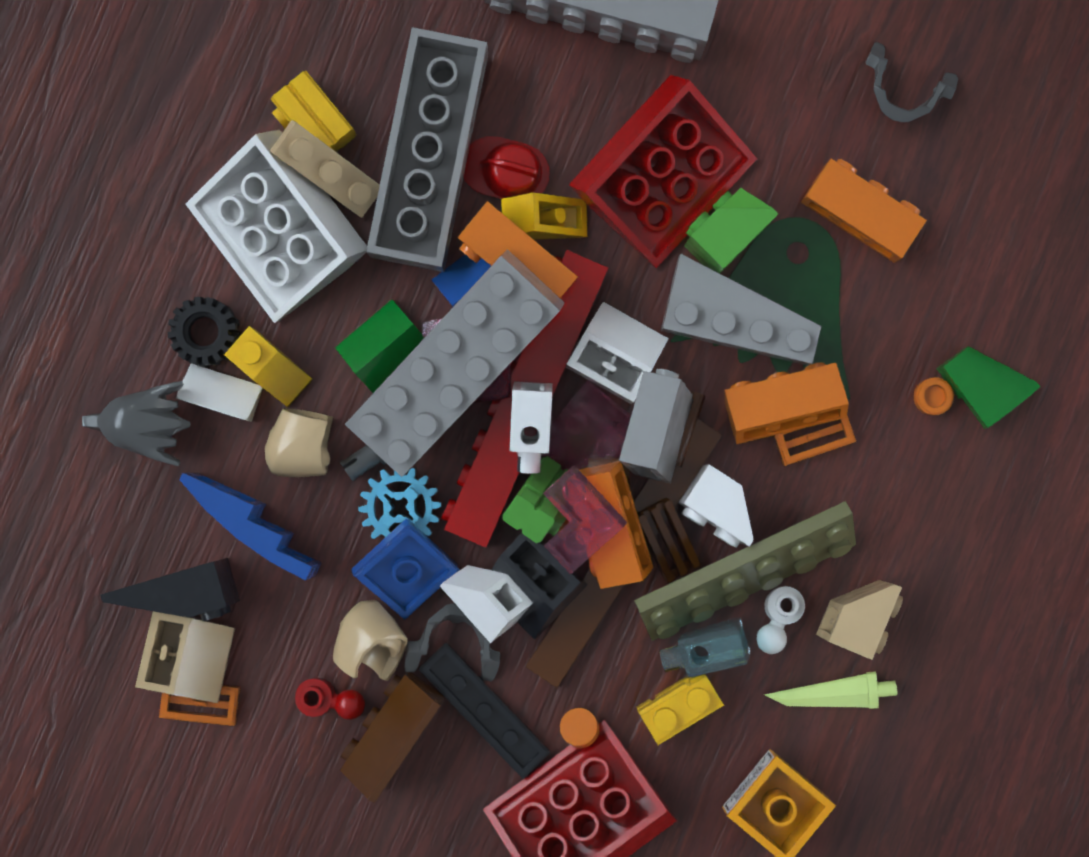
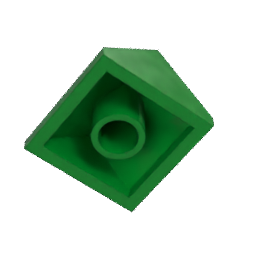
[335,300,425,393]

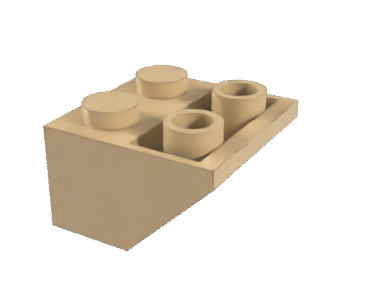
[816,580,903,660]
[135,611,235,703]

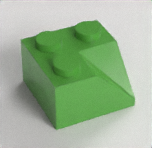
[684,188,778,274]

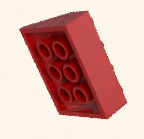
[569,75,757,268]
[483,720,677,857]

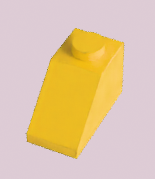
[501,193,587,239]
[224,326,313,407]

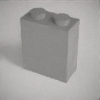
[619,369,693,484]

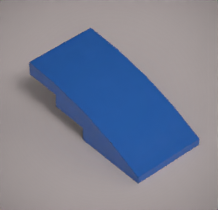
[179,473,322,581]

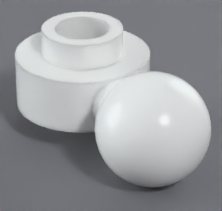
[756,586,805,654]

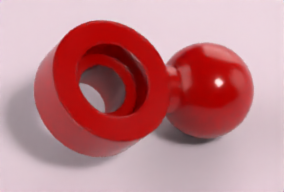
[295,678,365,720]

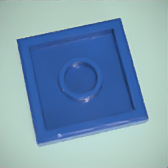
[351,518,460,620]

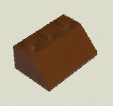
[340,672,444,803]

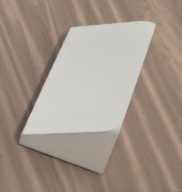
[176,363,263,422]

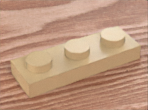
[270,120,380,218]

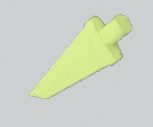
[764,671,897,709]

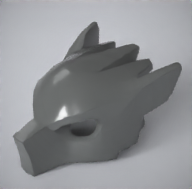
[82,381,191,466]

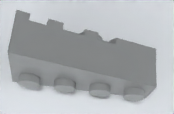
[661,254,821,365]

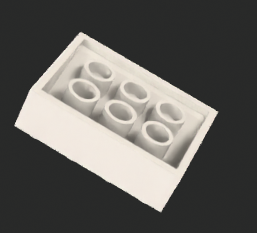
[186,129,367,323]

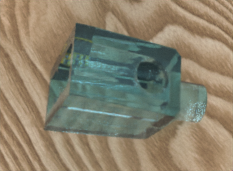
[660,617,750,677]

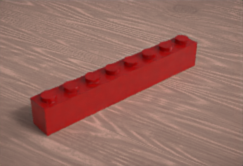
[441,250,608,548]

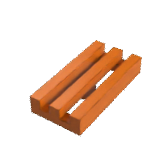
[773,416,856,466]
[159,685,240,726]

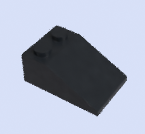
[100,558,240,622]

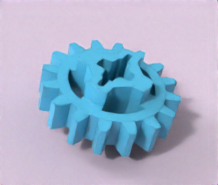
[358,468,442,539]

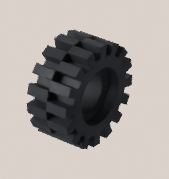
[167,296,241,367]

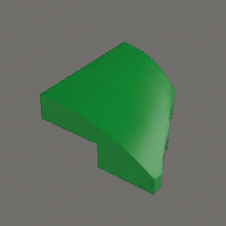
[936,346,1040,429]

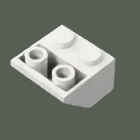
[566,302,669,404]
[678,464,754,548]

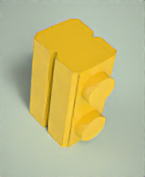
[271,70,357,152]
[636,673,724,745]

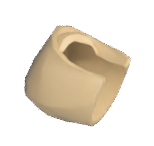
[265,408,333,477]
[333,600,407,681]

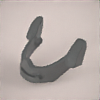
[866,42,958,122]
[405,603,500,681]

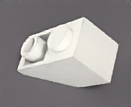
[440,565,533,643]

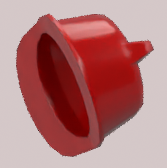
[464,136,550,199]

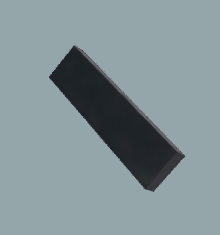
[419,642,550,779]

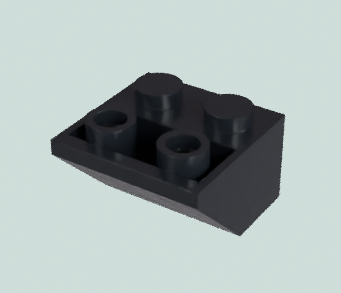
[492,533,588,640]

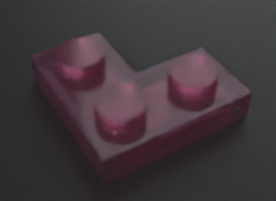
[543,465,627,575]

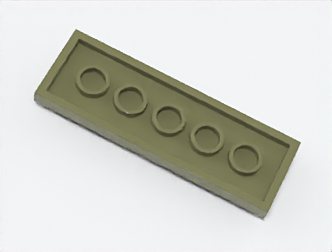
[634,501,856,641]

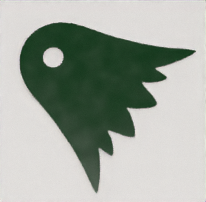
[670,217,850,400]

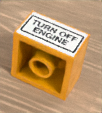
[722,749,836,857]

